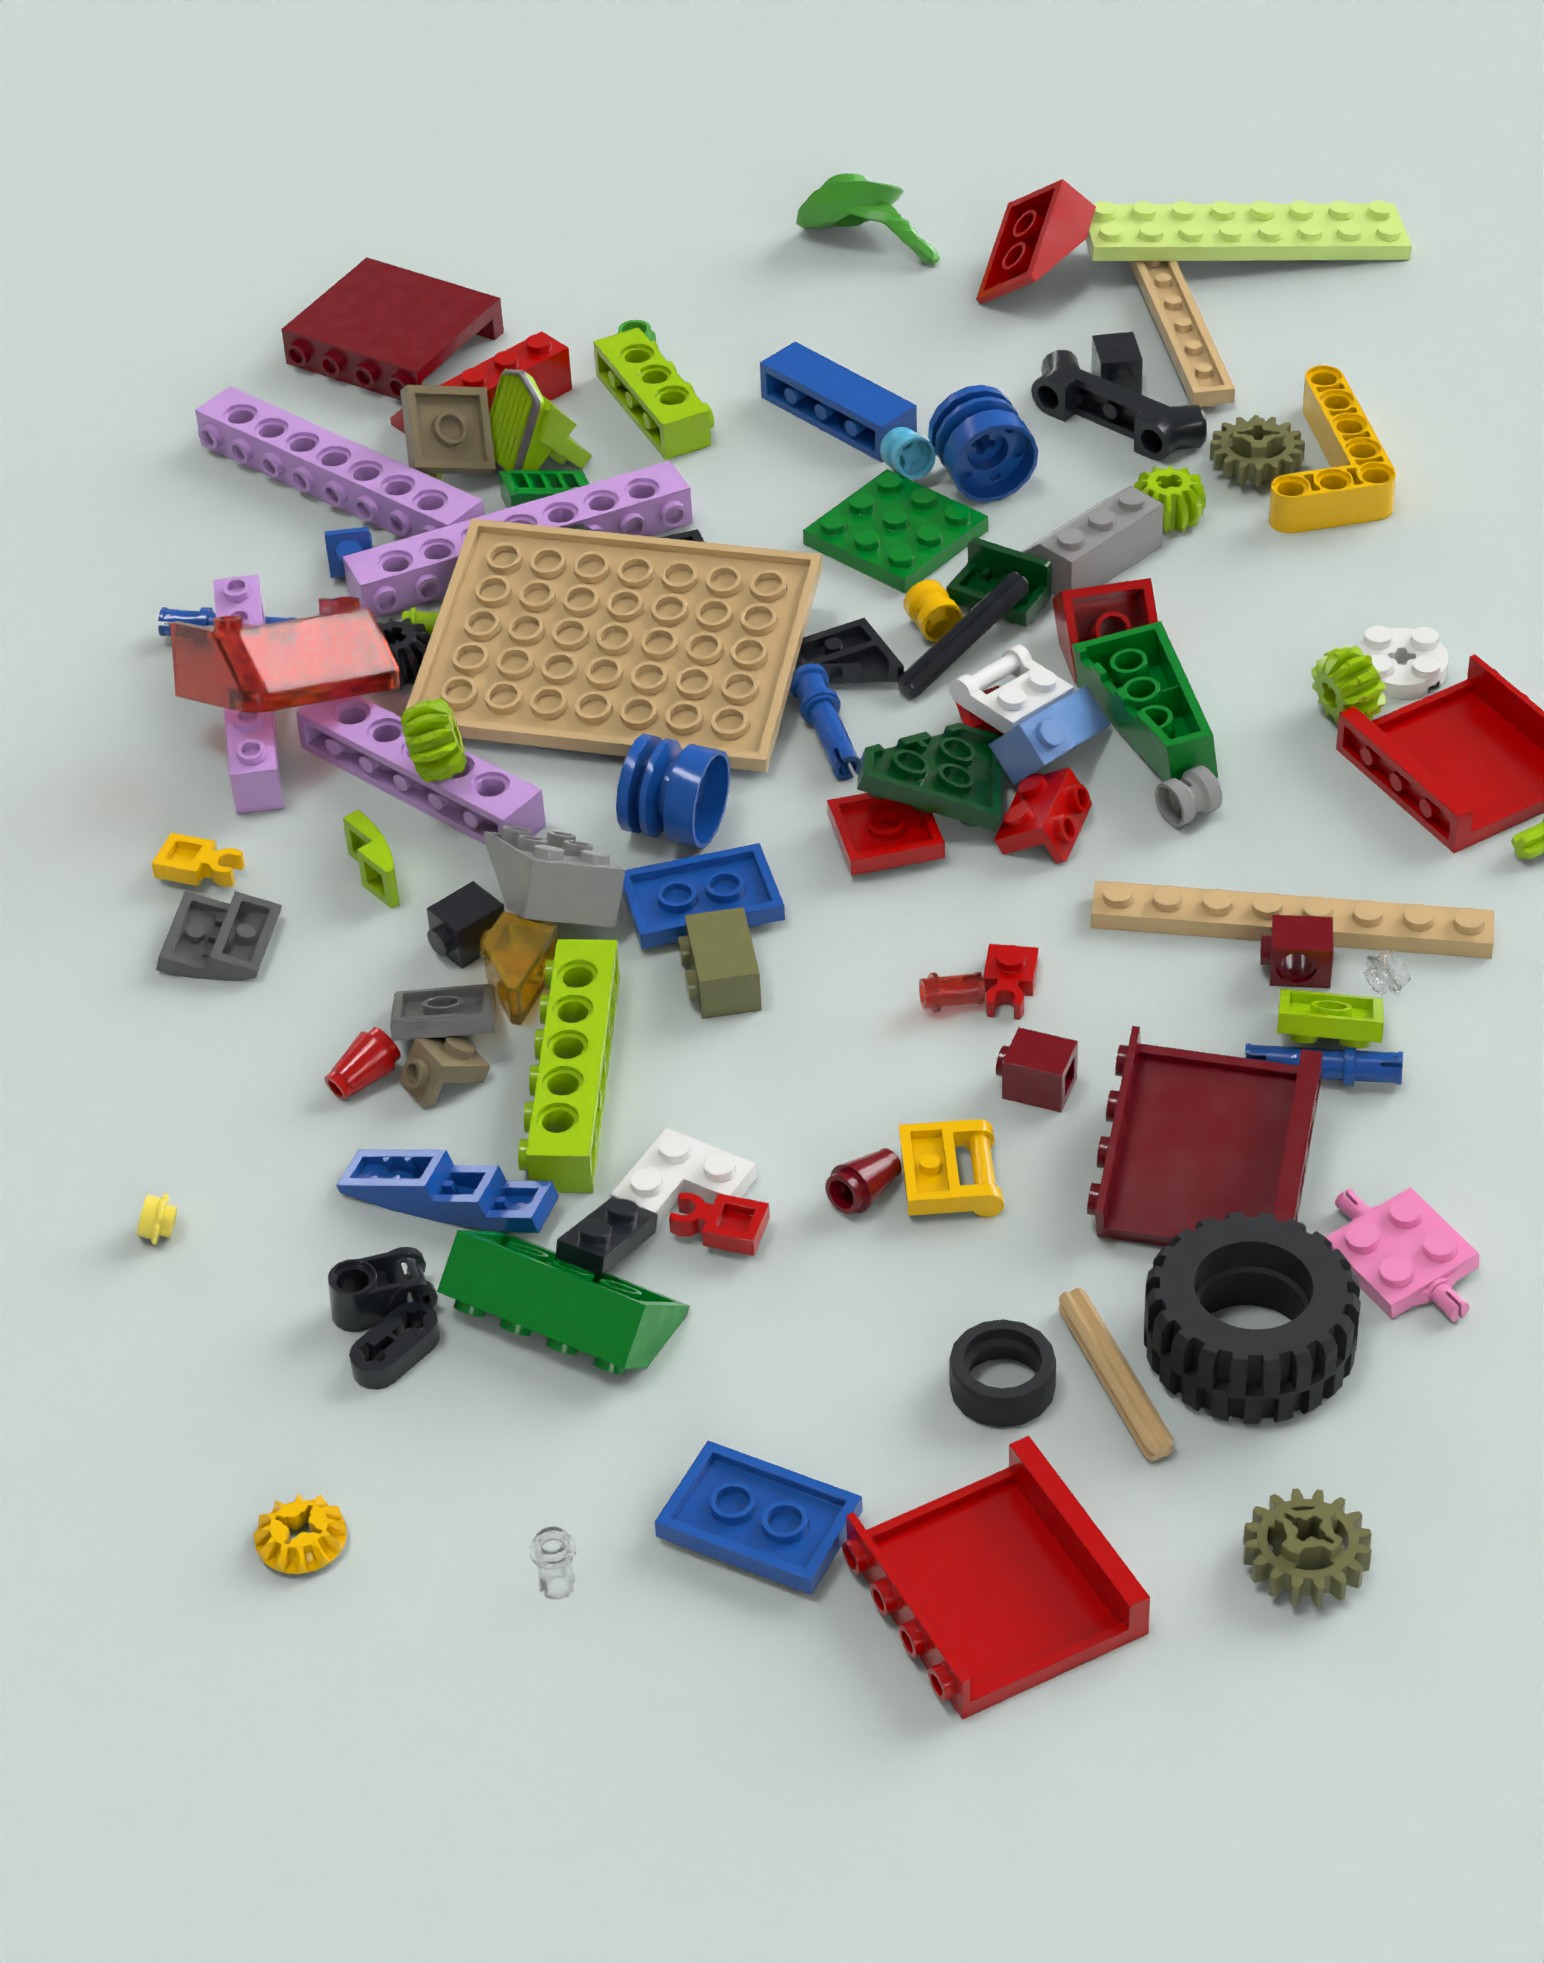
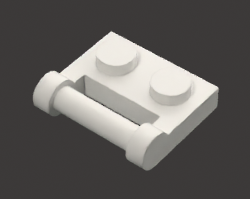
[949,644,1074,734]

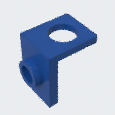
[324,527,373,578]

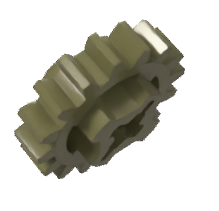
[1210,415,1305,487]
[1243,1488,1372,1607]

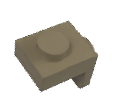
[399,1036,491,1107]

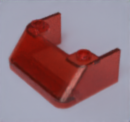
[170,597,400,713]

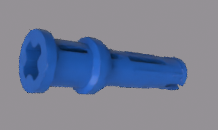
[790,663,860,780]

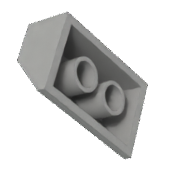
[1021,486,1163,596]

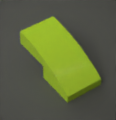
[343,809,400,909]

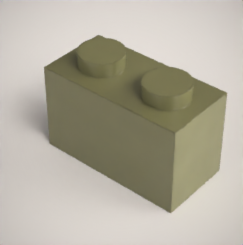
[678,907,762,1019]

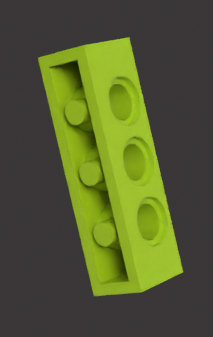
[593,327,714,460]

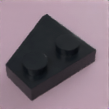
[795,617,904,683]

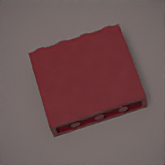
[281,257,504,400]
[1087,1026,1323,1246]

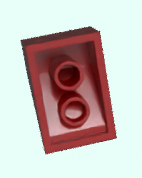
[976,179,1096,304]

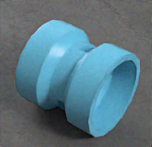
[880,427,936,479]

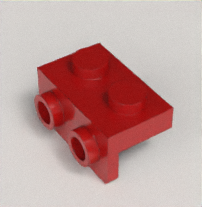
[994,767,1092,864]

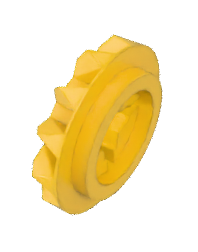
[253,1493,347,1574]

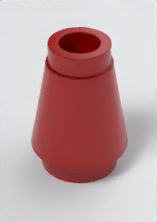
[324,1027,401,1100]

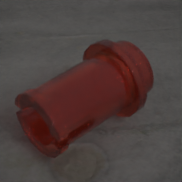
[919,971,985,1013]

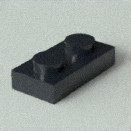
[555,1197,658,1276]

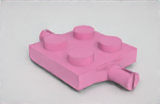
[1326,1187,1479,1322]

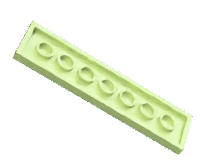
[1086,201,1412,261]

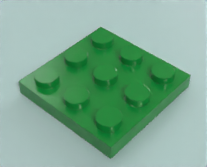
[803,469,988,593]

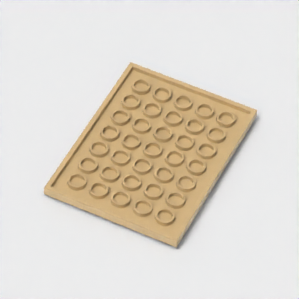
[406,518,823,773]

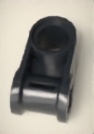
[328,1247,438,1332]

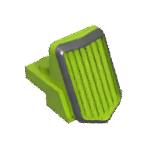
[489,368,592,472]

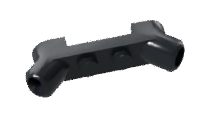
[1031,350,1207,461]

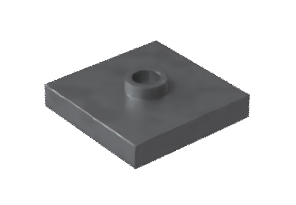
[390,983,496,1041]

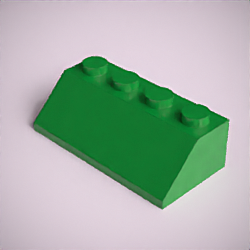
[437,1230,690,1375]

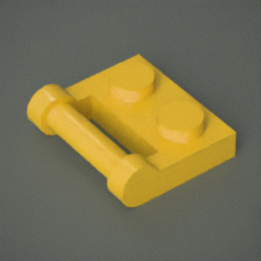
[899,1119,1004,1217]

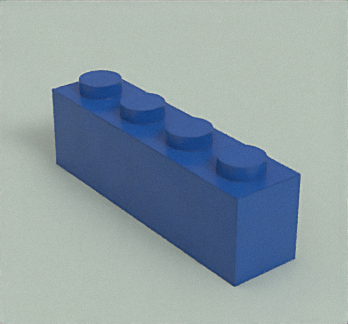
[760,341,917,463]

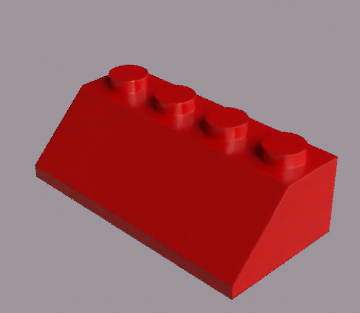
[390,331,572,434]

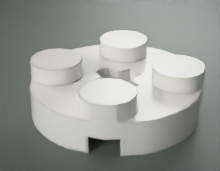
[1358,625,1449,700]

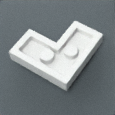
[610,1127,757,1226]

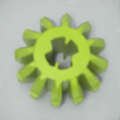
[1134,464,1206,534]
[1311,646,1386,725]
[401,698,467,782]

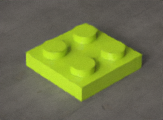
[1277,989,1384,1048]

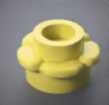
[137,1193,178,1245]

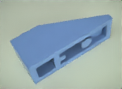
[989,685,1111,785]

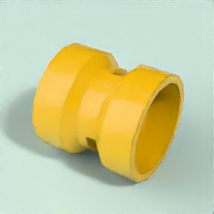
[903,579,963,642]

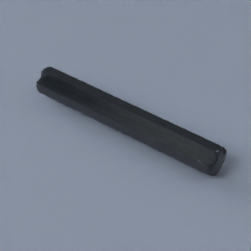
[897,572,1029,699]

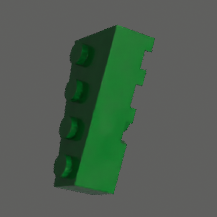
[1072,621,1218,781]

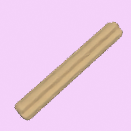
[1058,1288,1174,1462]

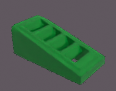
[499,470,590,508]

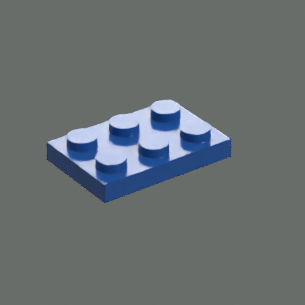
[622,843,785,949]
[655,1441,863,1595]

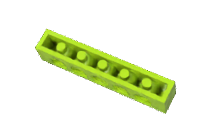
[518,939,620,1193]

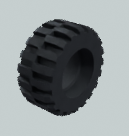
[1144,1212,1361,1424]

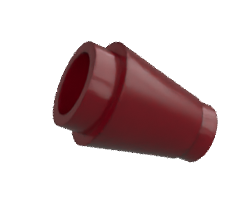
[825,1148,902,1214]

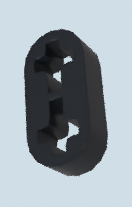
[349,1302,440,1389]

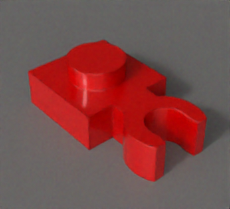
[983,944,1039,1020]
[669,1192,770,1256]

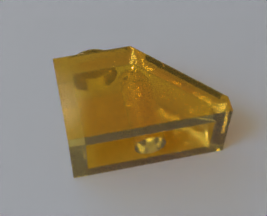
[480,911,559,1026]

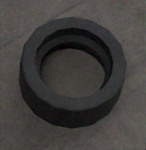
[949,1319,1056,1427]

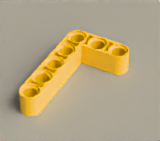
[1269,365,1396,533]

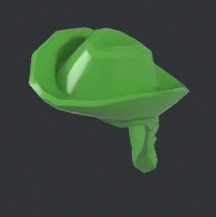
[796,173,940,265]

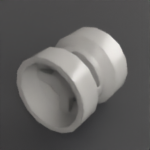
[1155,765,1223,828]

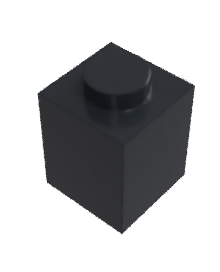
[1091,332,1143,395]
[426,881,508,969]

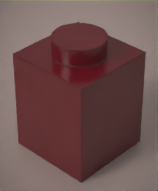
[996,1027,1078,1112]

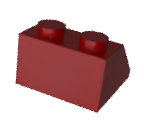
[1052,578,1158,683]

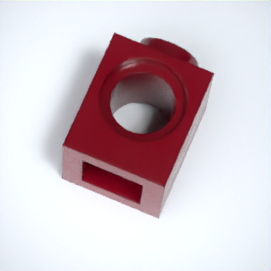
[1260,915,1334,988]

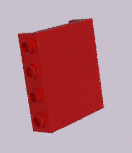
[1336,654,1544,853]
[842,1436,1150,1720]

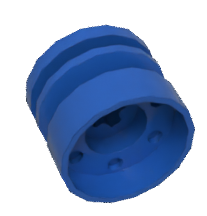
[928,385,1039,502]
[616,733,730,848]

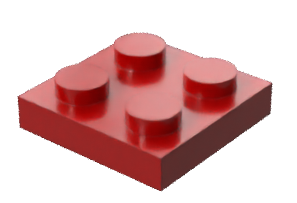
[827,793,945,876]

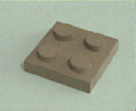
[400,385,496,475]

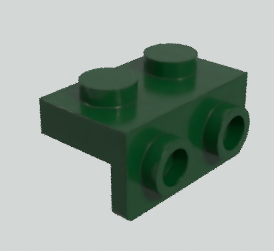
[946,537,1052,627]

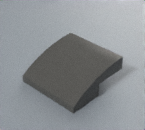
[156,891,282,981]

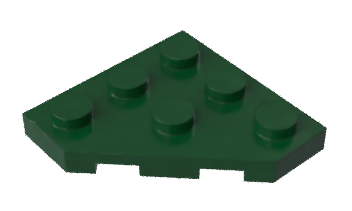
[857,723,1003,831]

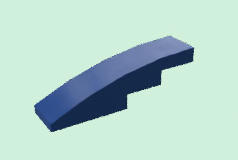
[336,1149,559,1234]

